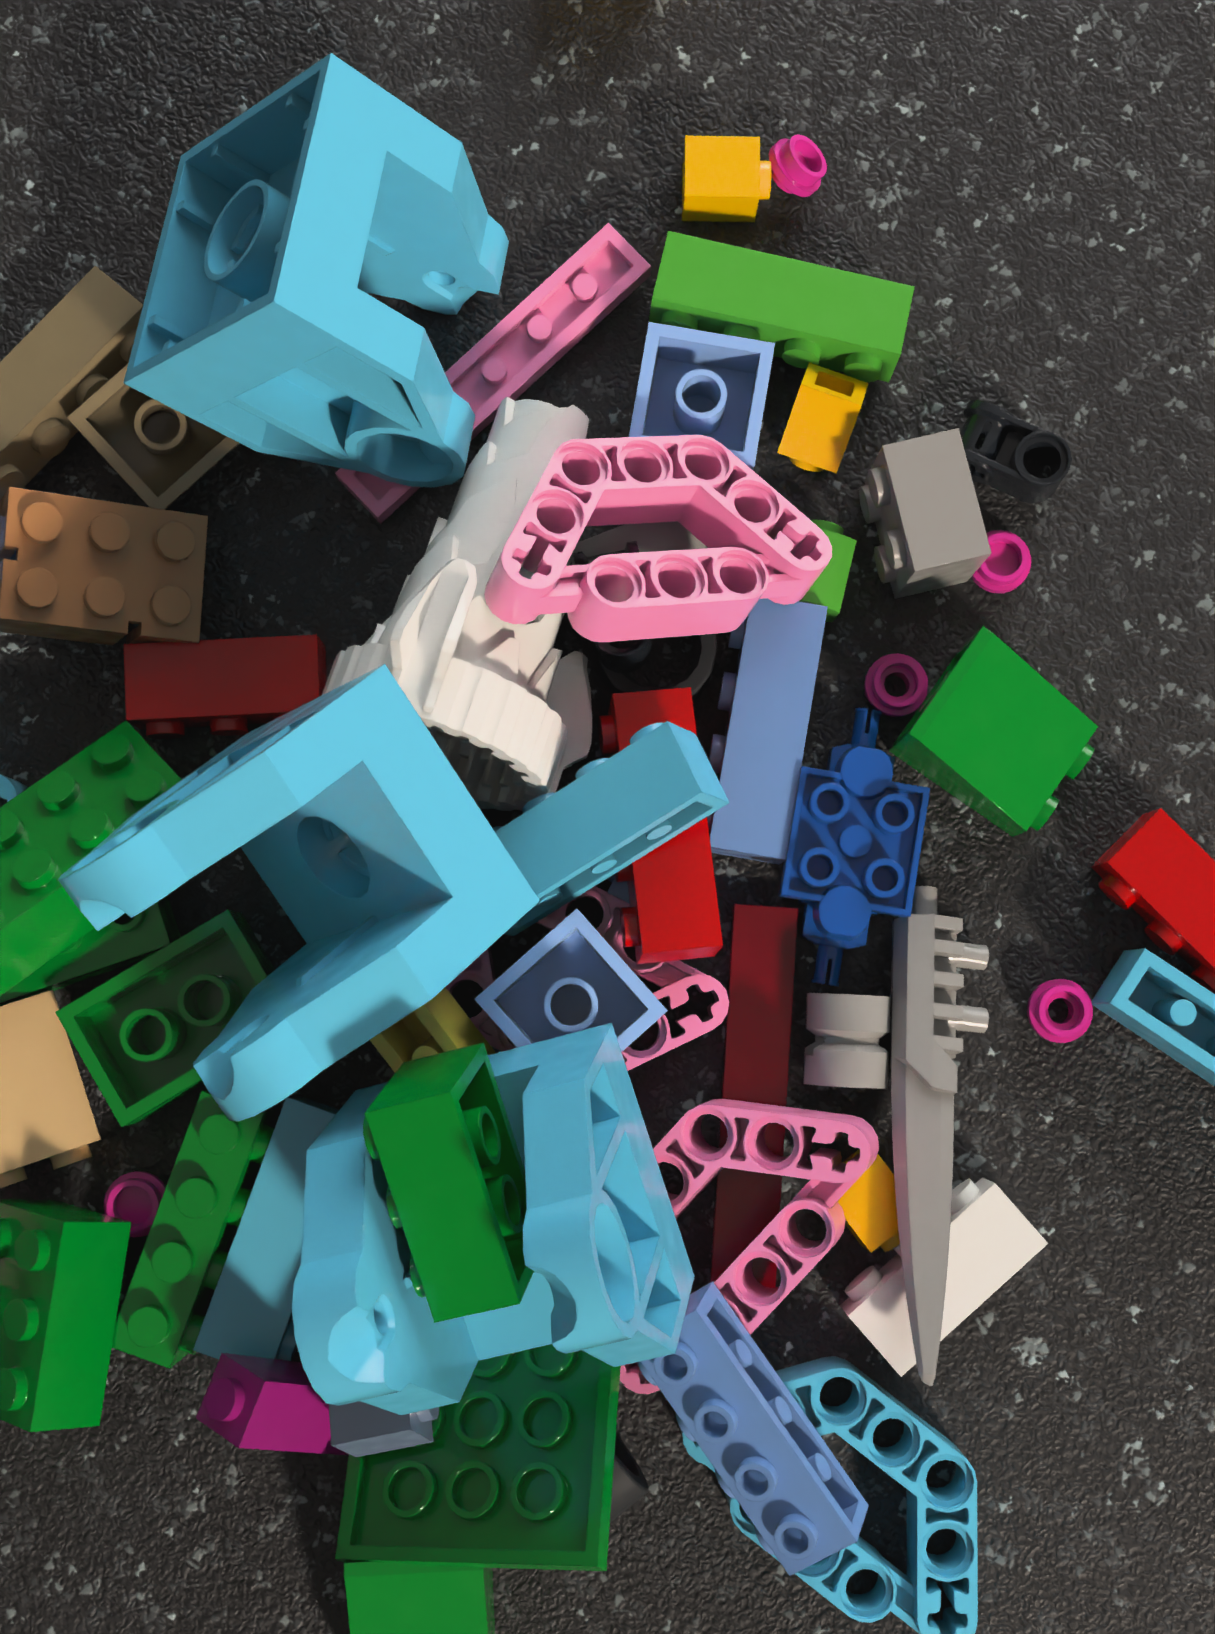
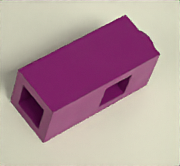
[196,1353,349,1455]

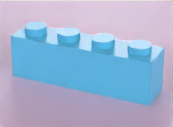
[493,721,730,936]
[1091,948,1215,1086]
[193,1094,339,1361]

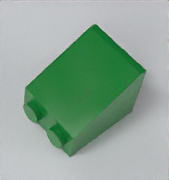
[889,626,1098,837]
[344,1560,495,1634]

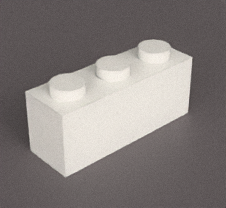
[840,1177,1048,1377]

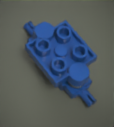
[779,708,930,987]

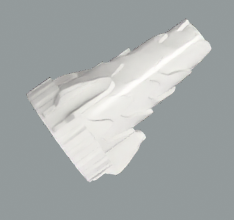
[322,397,592,811]

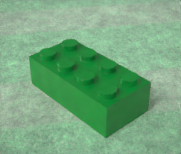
[0,720,182,996]

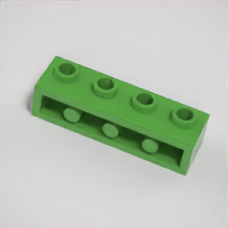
[649,231,915,382]

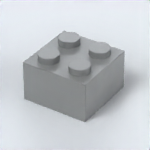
[859,428,991,599]

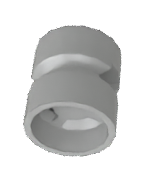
[803,993,891,1089]

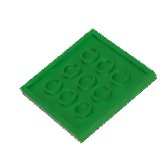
[335,1344,621,1571]

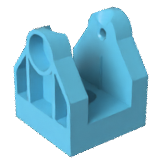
[123,53,509,487]
[58,664,540,1122]
[292,1023,695,1415]

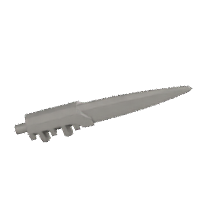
[890,886,989,1386]

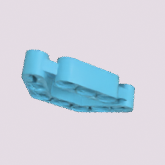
[680,1356,978,1634]

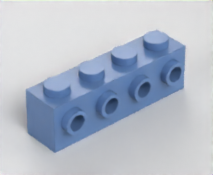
[707,598,828,865]
[637,1281,869,1576]

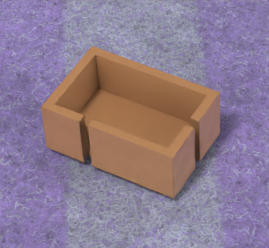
[0,487,208,645]

